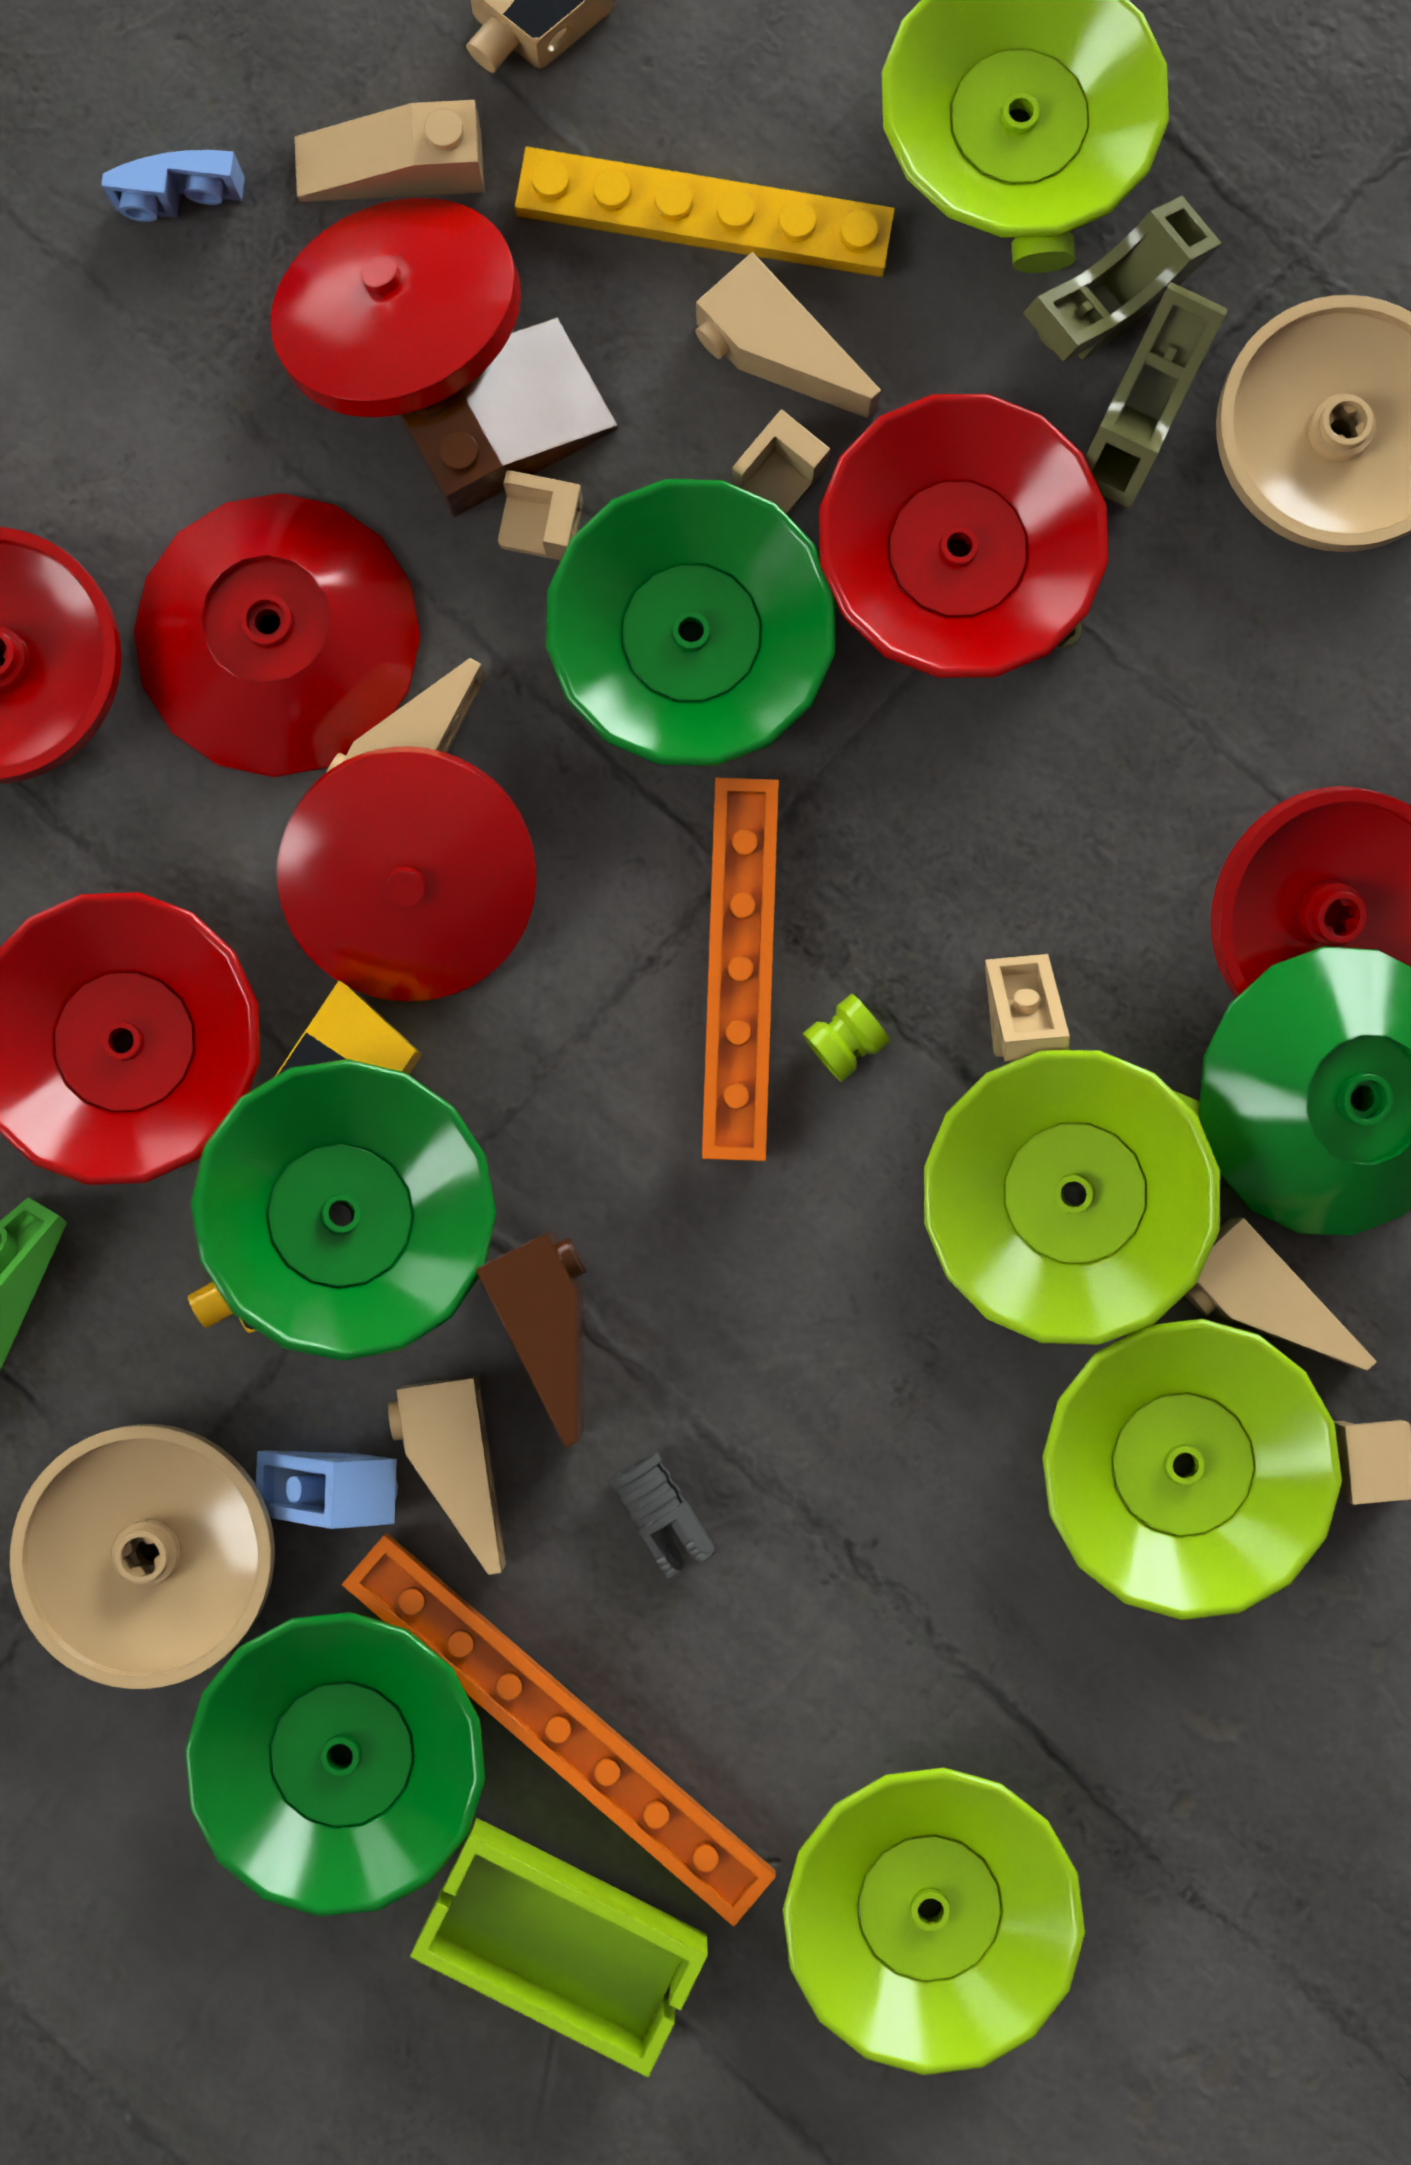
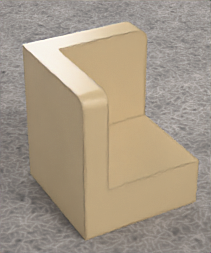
[732,409,830,515]
[498,470,583,561]
[1334,1420,1411,1505]

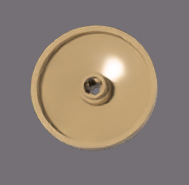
[1216,295,1411,552]
[10,1424,275,1689]

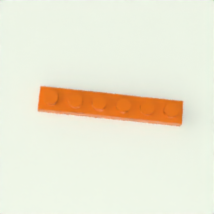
[702,778,779,1161]

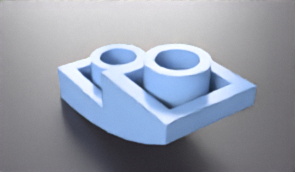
[101,150,245,222]

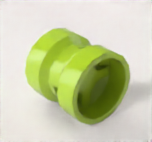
[802,994,891,1083]

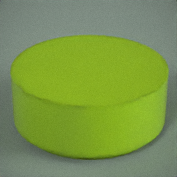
[1011,232,1076,273]

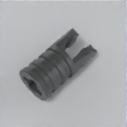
[608,1451,716,1578]

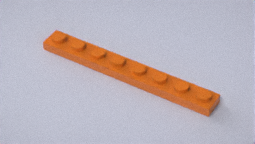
[341,1532,776,1927]

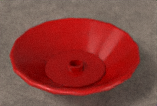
[819,394,1109,678]
[133,493,421,778]
[0,892,260,1185]

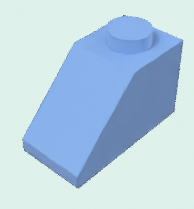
[256,1451,398,1529]

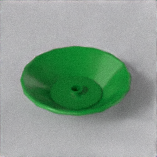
[546,479,836,766]
[1199,946,1411,1236]
[190,1059,496,1361]
[185,1612,485,1917]

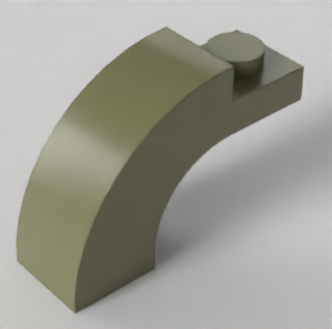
[1023,196,1222,362]
[1085,282,1228,509]

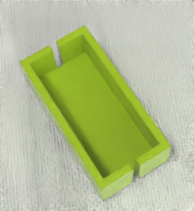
[410,1818,707,2077]

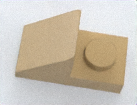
[985,954,1070,1062]

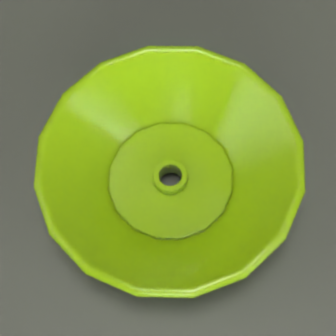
[881,0,1169,238]
[924,1050,1220,1345]
[1042,1319,1342,1620]
[783,1767,1085,2075]

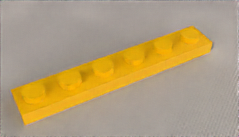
[515,146,895,277]

